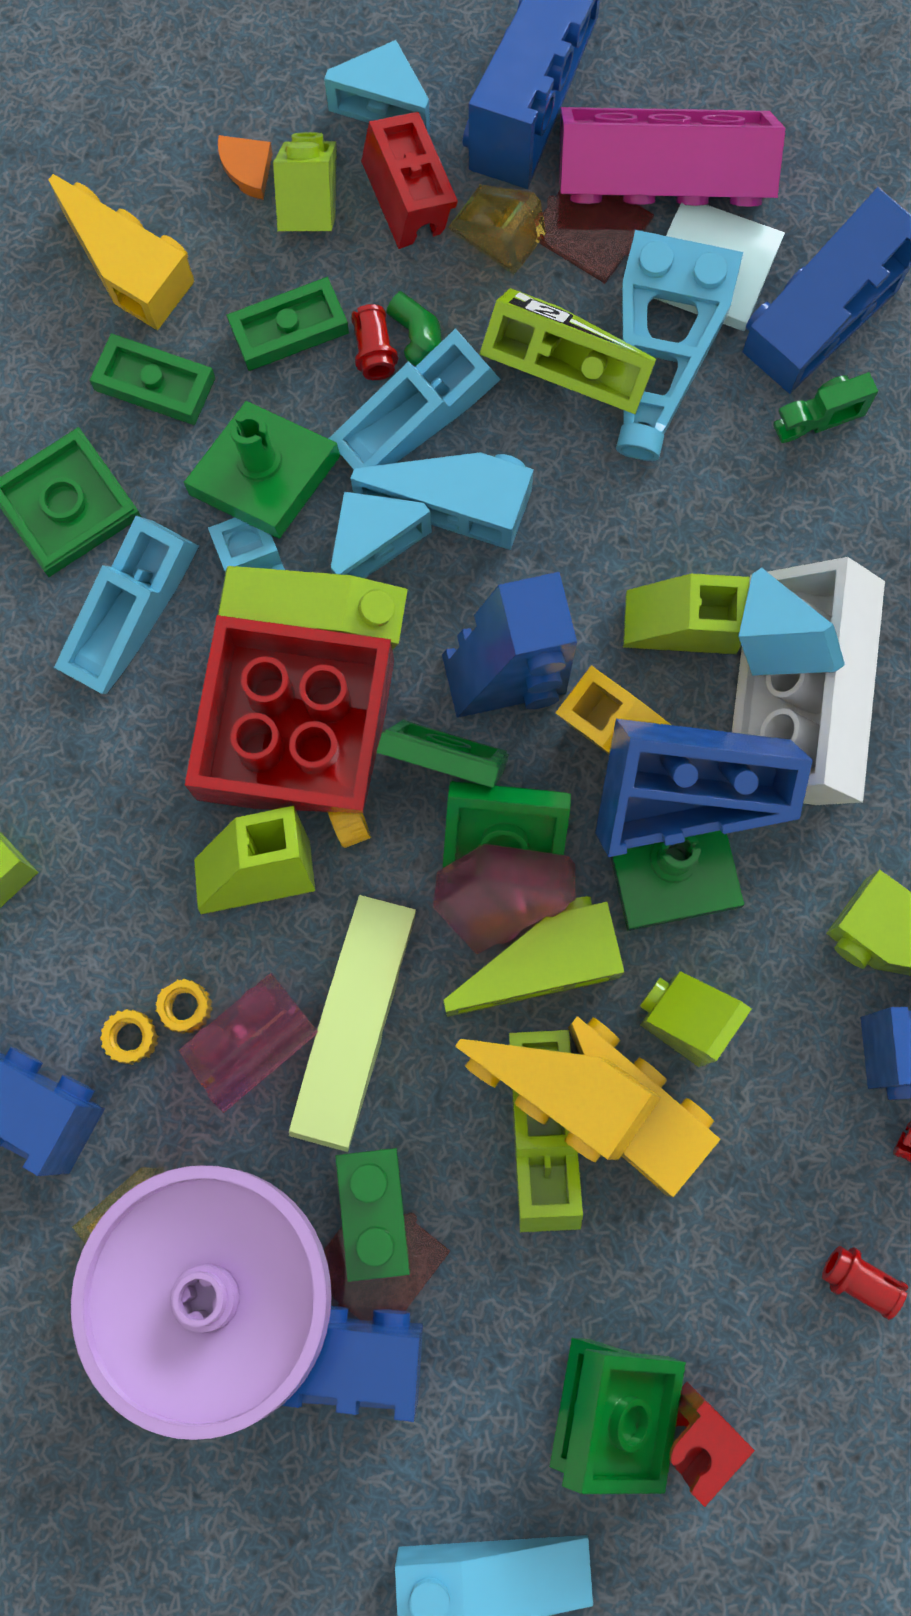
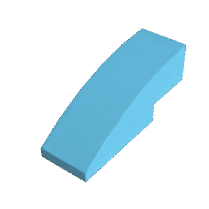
[328,328,501,469]
[54,516,199,694]

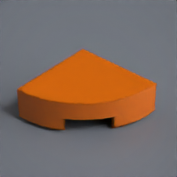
[218,135,273,200]

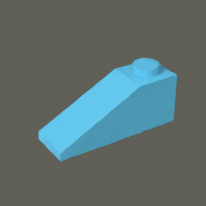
[350,452,534,550]
[395,1535,593,1616]

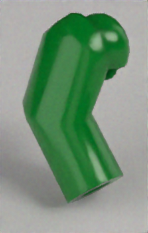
[386,291,442,366]

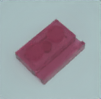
[178,973,318,1113]

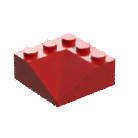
[185,615,394,813]

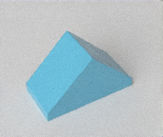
[324,40,430,134]
[331,492,432,578]
[738,567,845,676]

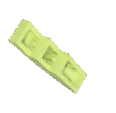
[289,895,416,1152]

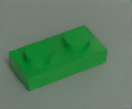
[226,276,349,371]
[89,333,216,426]
[335,1148,410,1282]

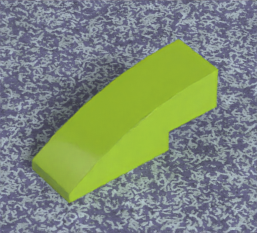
[509,1030,583,1233]

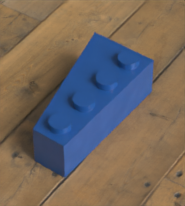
[462,0,600,189]

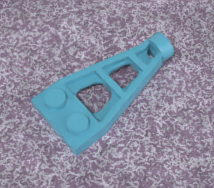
[616,230,743,461]

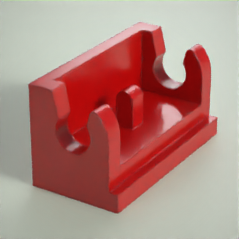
[361,112,458,249]
[669,1382,755,1507]

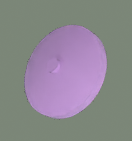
[71,1165,331,1440]

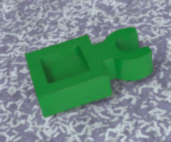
[773,372,878,443]

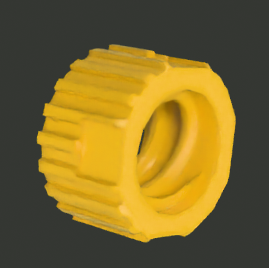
[328,812,371,848]
[155,979,212,1034]
[100,1009,159,1065]

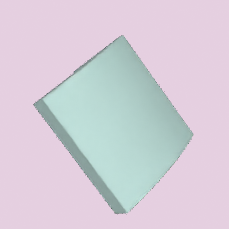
[654,202,785,331]

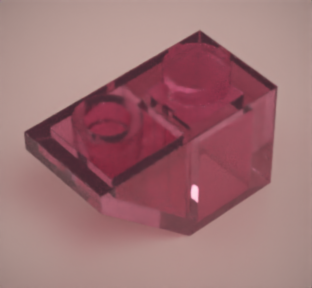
[433,844,576,954]

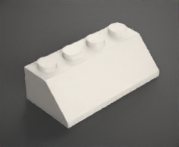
[732,557,885,805]

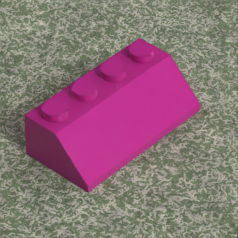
[559,107,786,207]

